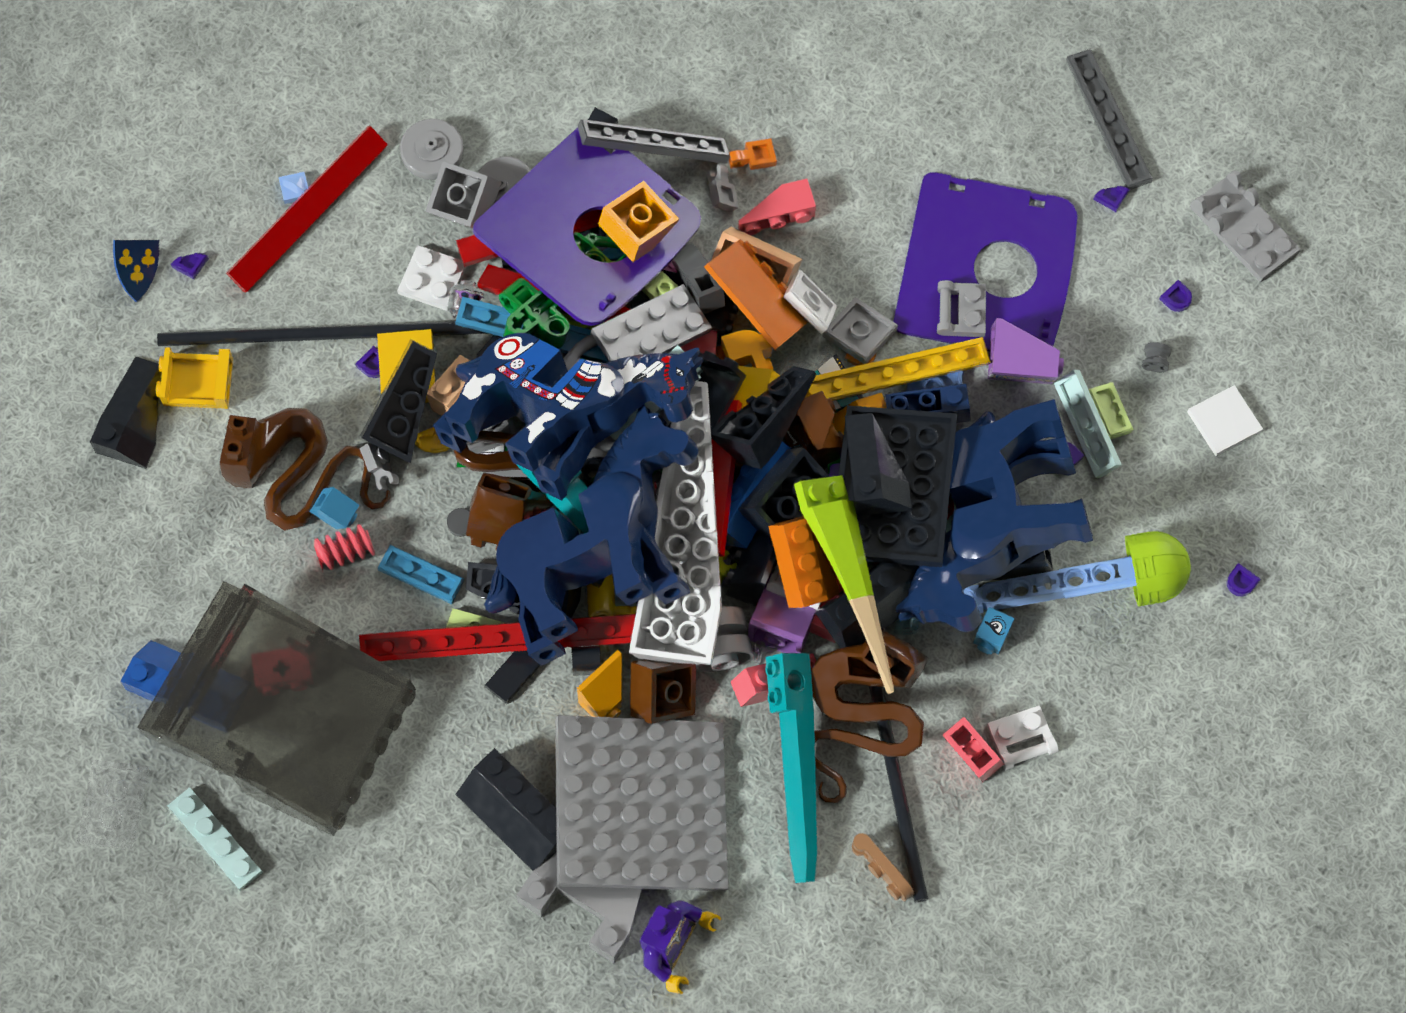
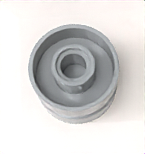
[696,607,754,672]

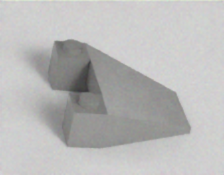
[516,855,643,964]

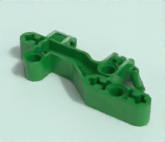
[499,232,627,349]

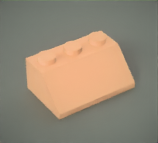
[712,227,802,287]

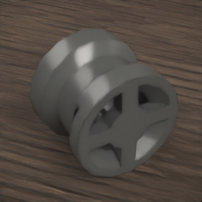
[1142,342,1171,373]

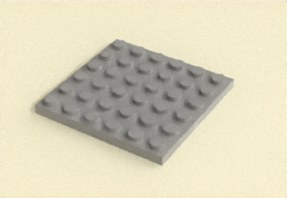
[556,715,728,891]

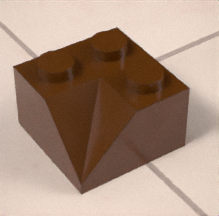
[790,391,843,467]
[630,659,696,724]

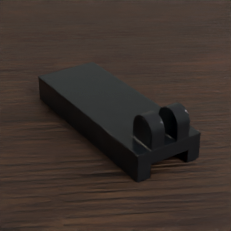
[485,650,541,704]

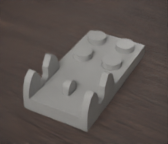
[1190,170,1300,282]

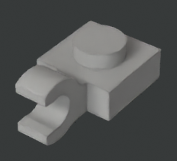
[707,164,738,212]
[360,443,399,491]

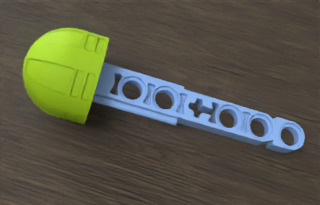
[963,531,1191,613]

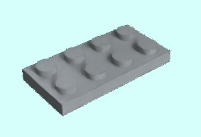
[591,284,712,362]

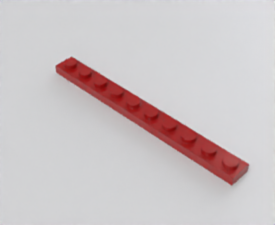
[359,614,636,663]

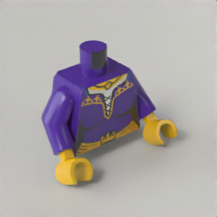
[640,900,721,994]

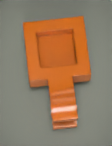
[728,138,777,170]

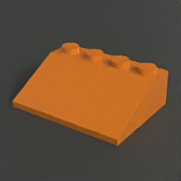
[704,239,808,350]

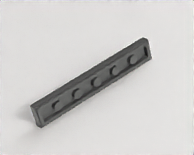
[1066,49,1153,190]
[578,119,730,164]

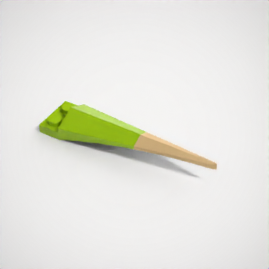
[794,475,894,694]

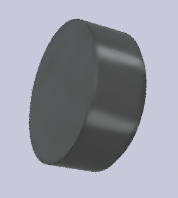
[447,508,469,537]

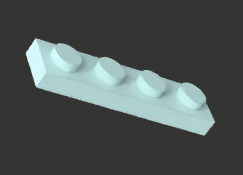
[1054,370,1122,478]
[167,787,263,891]

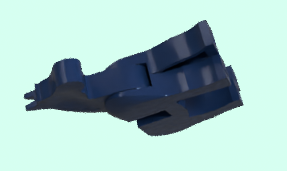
[896,399,1093,632]
[484,404,699,666]

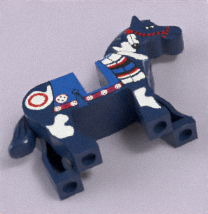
[433,333,703,501]

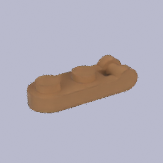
[852,833,914,901]

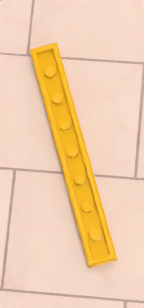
[805,337,991,401]

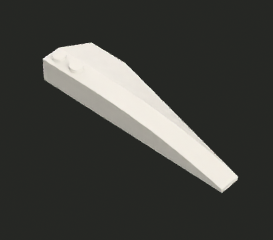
[629,381,722,665]

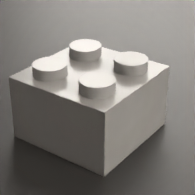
[426,161,501,229]

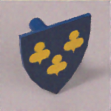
[113,240,159,302]

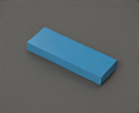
[377,545,464,604]

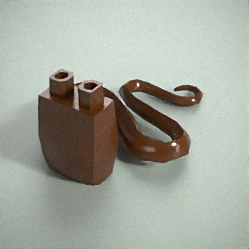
[219,408,390,531]
[454,430,554,551]
[811,630,929,804]

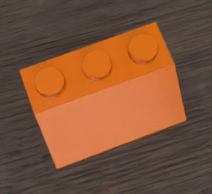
[769,516,840,608]

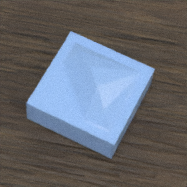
[279,172,308,204]

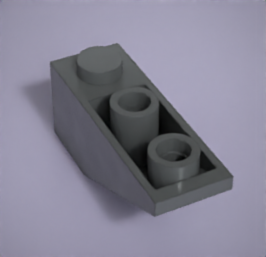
[671,243,725,314]

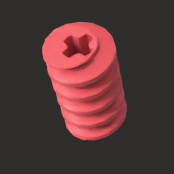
[314,524,376,572]

